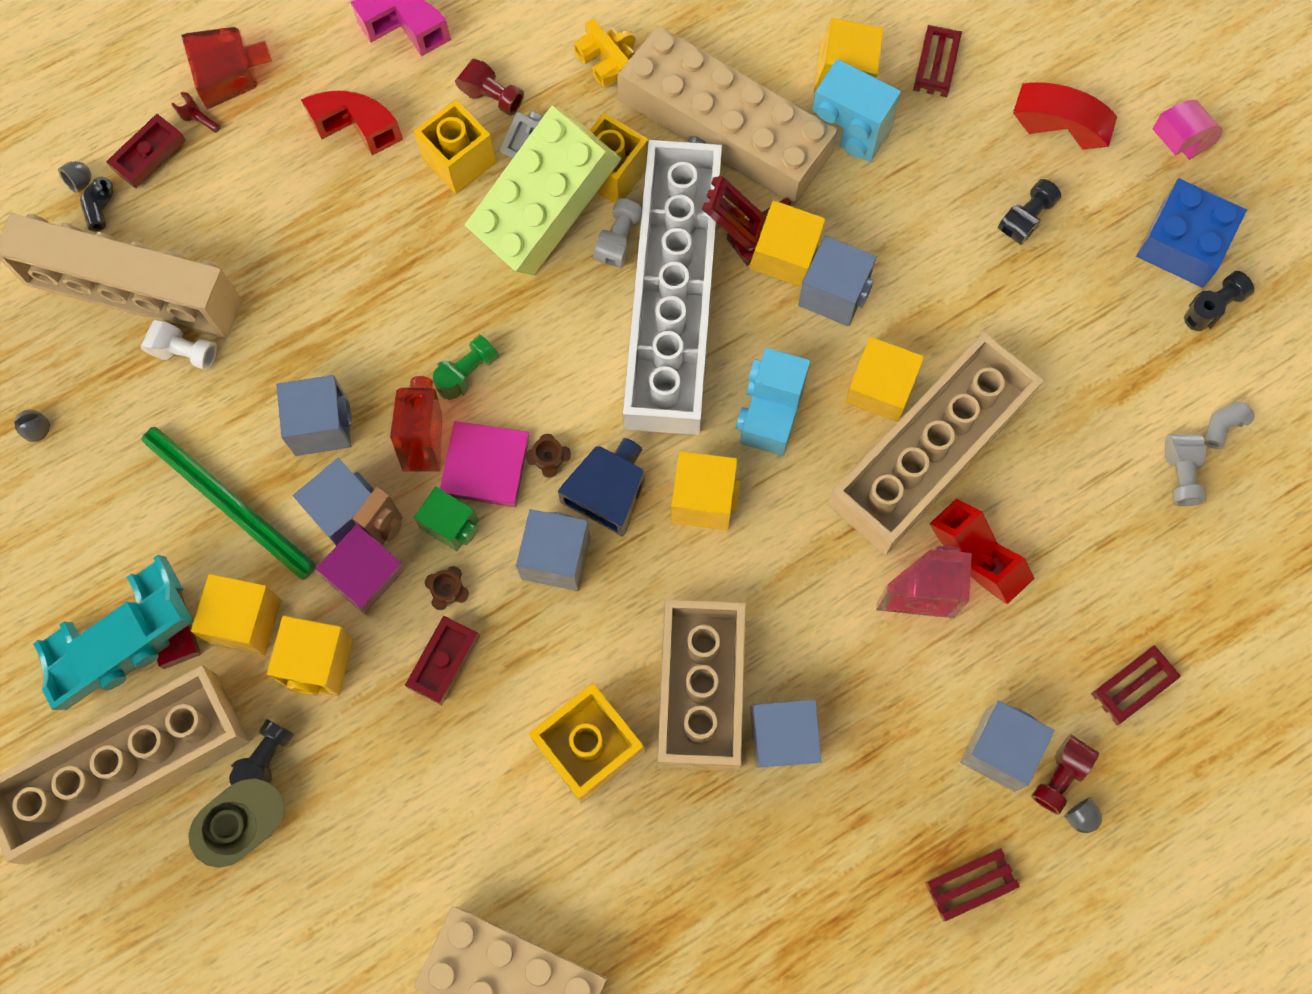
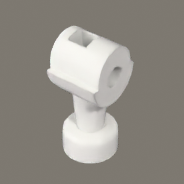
[140,320,217,370]

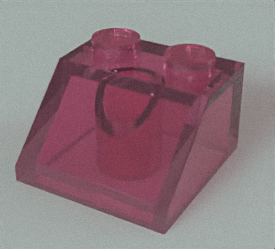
[876,545,972,618]

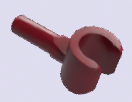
[171,92,220,133]

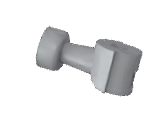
[593,198,642,268]
[1164,434,1206,506]

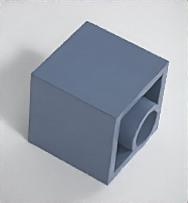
[798,236,877,327]
[276,375,352,456]
[292,458,374,546]
[516,509,591,591]
[750,699,822,768]
[960,700,1055,792]

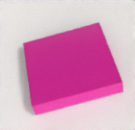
[440,421,530,507]

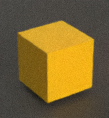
[813,17,884,93]
[413,99,497,194]
[589,112,648,204]
[748,200,826,287]
[845,336,924,422]
[671,451,741,531]
[191,574,281,655]
[266,616,354,696]

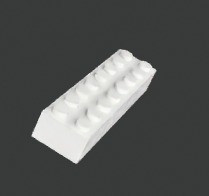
[623,140,722,435]

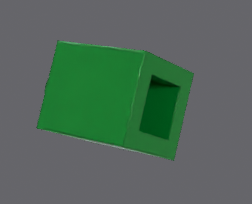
[413,486,479,551]

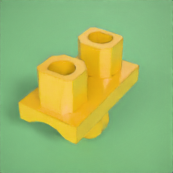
[573,18,636,88]

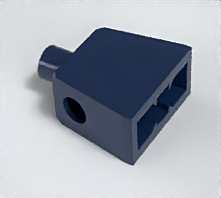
[558,438,645,537]

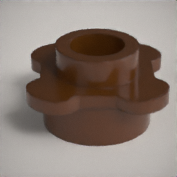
[525,434,571,478]
[425,566,469,610]

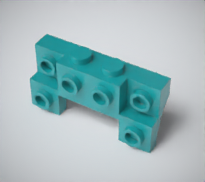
[33,555,193,710]

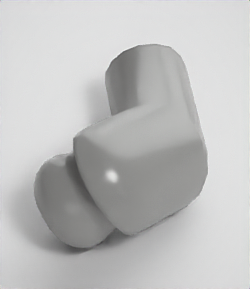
[1204,401,1254,449]

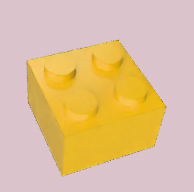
[528,682,645,804]

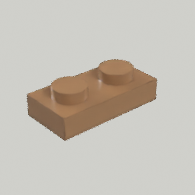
[352,487,403,545]

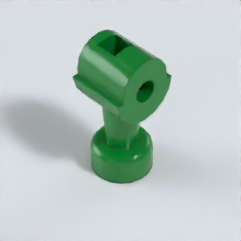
[432,334,499,400]

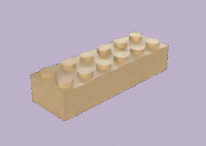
[617,25,838,205]
[0,213,242,339]
[827,332,1044,556]
[0,665,250,865]

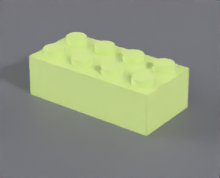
[465,105,622,275]

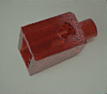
[181,27,272,109]
[390,376,442,472]

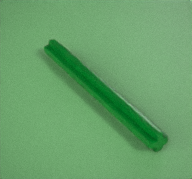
[141,427,316,580]

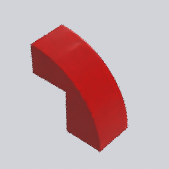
[1013,82,1117,150]
[301,91,403,156]
[929,498,1035,604]

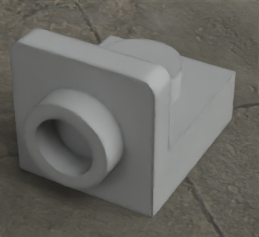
[499,110,543,158]

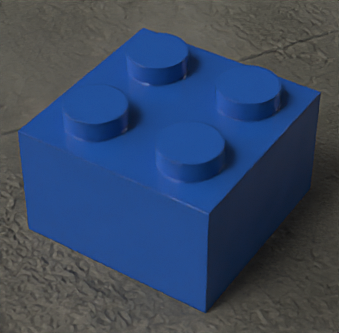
[1136,178,1247,288]

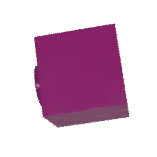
[315,524,404,614]

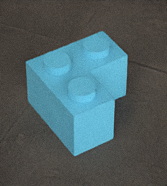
[812,59,901,162]
[736,347,810,456]

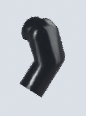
[80,177,113,231]

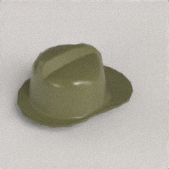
[188,778,284,868]

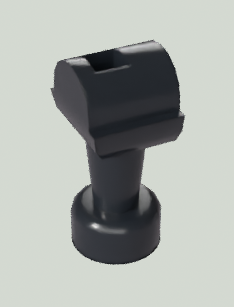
[997,179,1061,245]
[1184,271,1254,331]
[229,718,294,785]

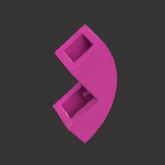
[351,0,451,56]
[1152,99,1222,160]

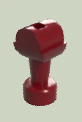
[455,58,524,116]
[1031,734,1099,815]

